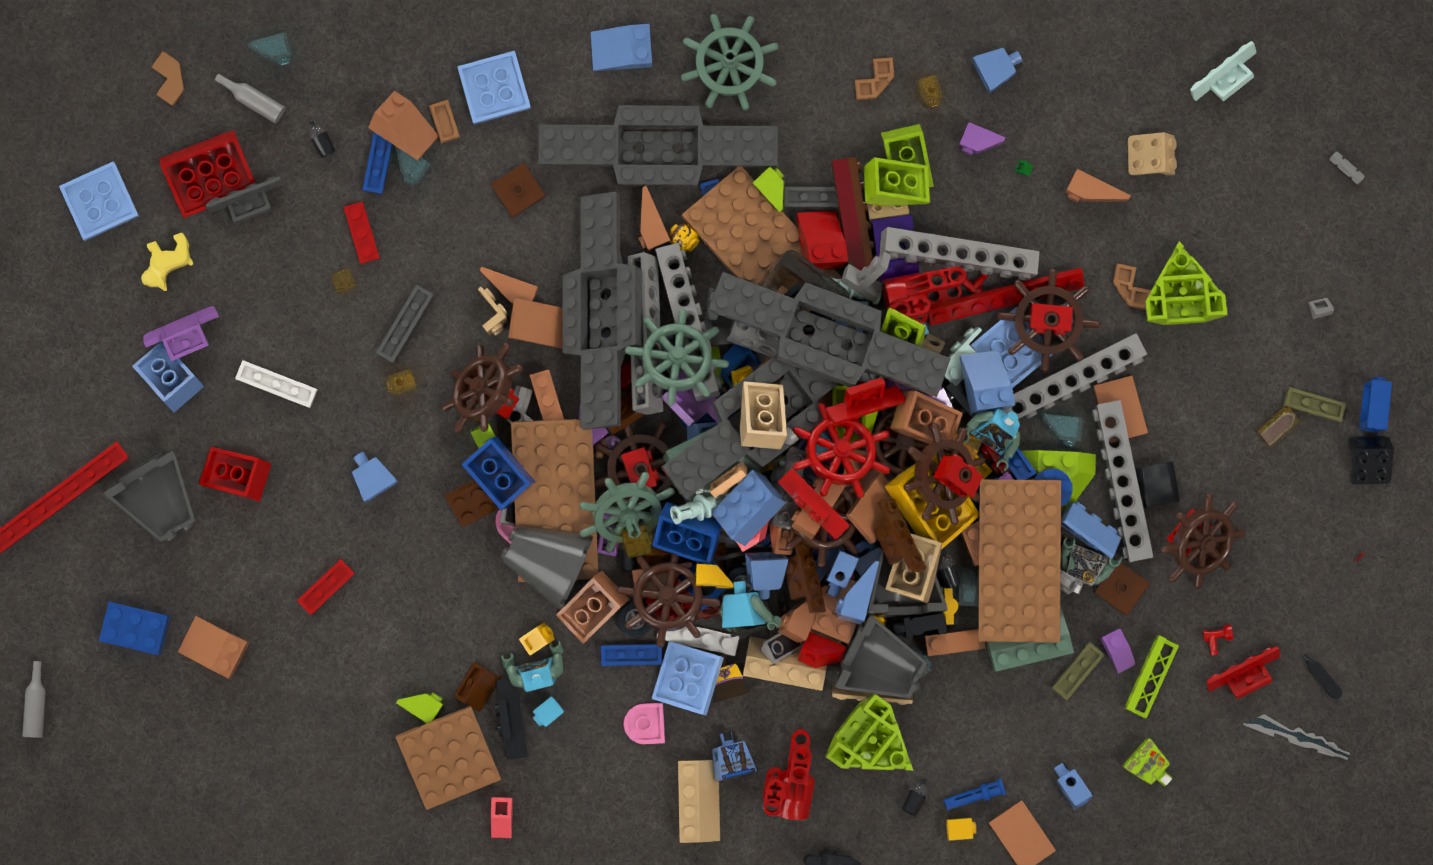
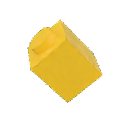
[946,818,976,841]

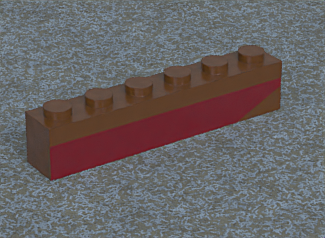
[831,157,875,271]

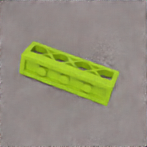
[1124,635,1179,719]

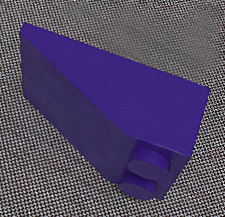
[872,214,920,283]

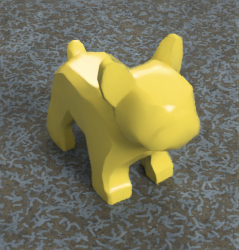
[141,233,193,291]

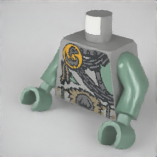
[1060,534,1122,594]

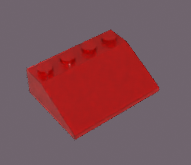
[160,130,255,218]

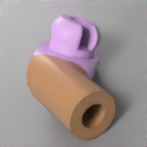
[594,436,621,460]

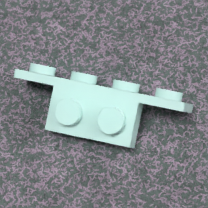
[1190,41,1256,101]
[944,327,982,386]

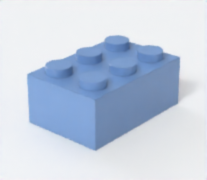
[712,469,786,546]

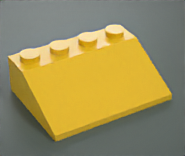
[885,454,979,550]

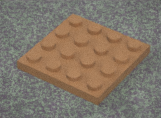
[396,706,501,810]

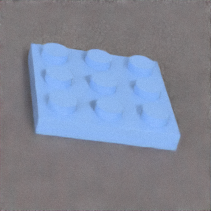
[457,51,531,124]
[59,161,139,241]
[970,307,1053,388]
[652,641,724,716]

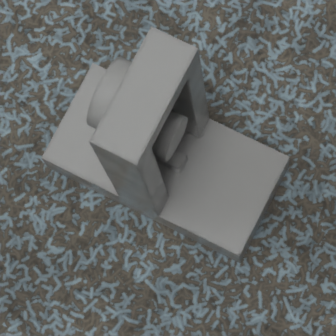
[841,251,891,302]

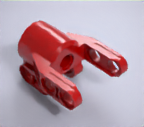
[882,267,966,325]
[763,729,815,820]

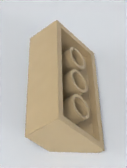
[743,636,827,691]
[678,760,720,843]

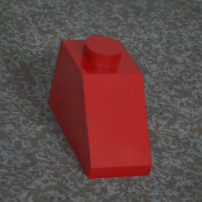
[797,632,846,668]

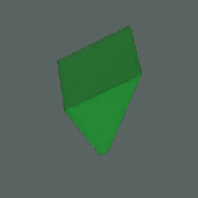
[1015,160,1033,177]

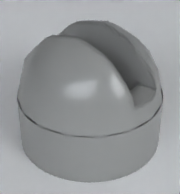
[784,427,799,445]

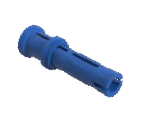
[944,778,1006,811]

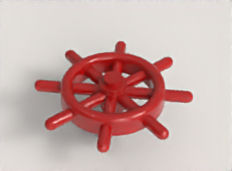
[792,403,890,498]

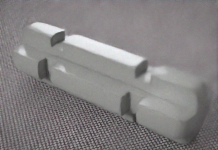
[1329,151,1365,184]

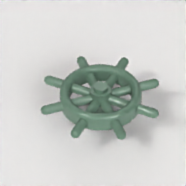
[681,14,778,110]
[625,309,729,406]
[579,472,675,553]

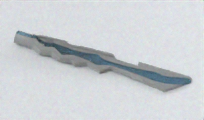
[1243,714,1350,760]

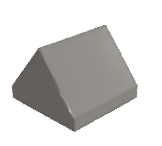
[1308,298,1334,319]

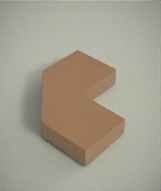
[152,51,185,106]
[855,57,894,100]
[1113,263,1152,310]

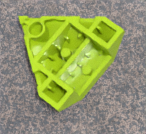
[1145,241,1227,325]
[1021,450,1096,513]
[825,694,914,771]

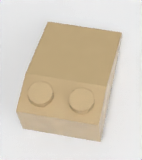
[740,381,787,449]
[885,533,942,603]

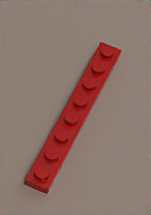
[928,268,1084,326]
[0,442,130,554]

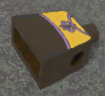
[712,654,750,703]

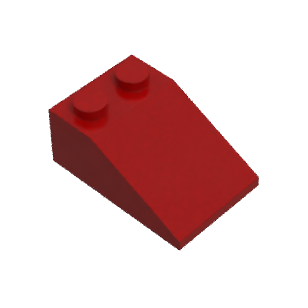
[796,211,848,271]
[199,447,271,502]

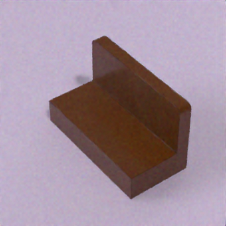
[454,662,500,712]

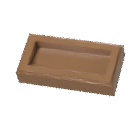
[429,100,460,144]

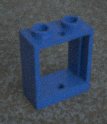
[1359,377,1392,433]

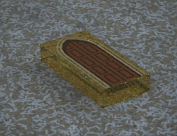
[1257,405,1300,447]

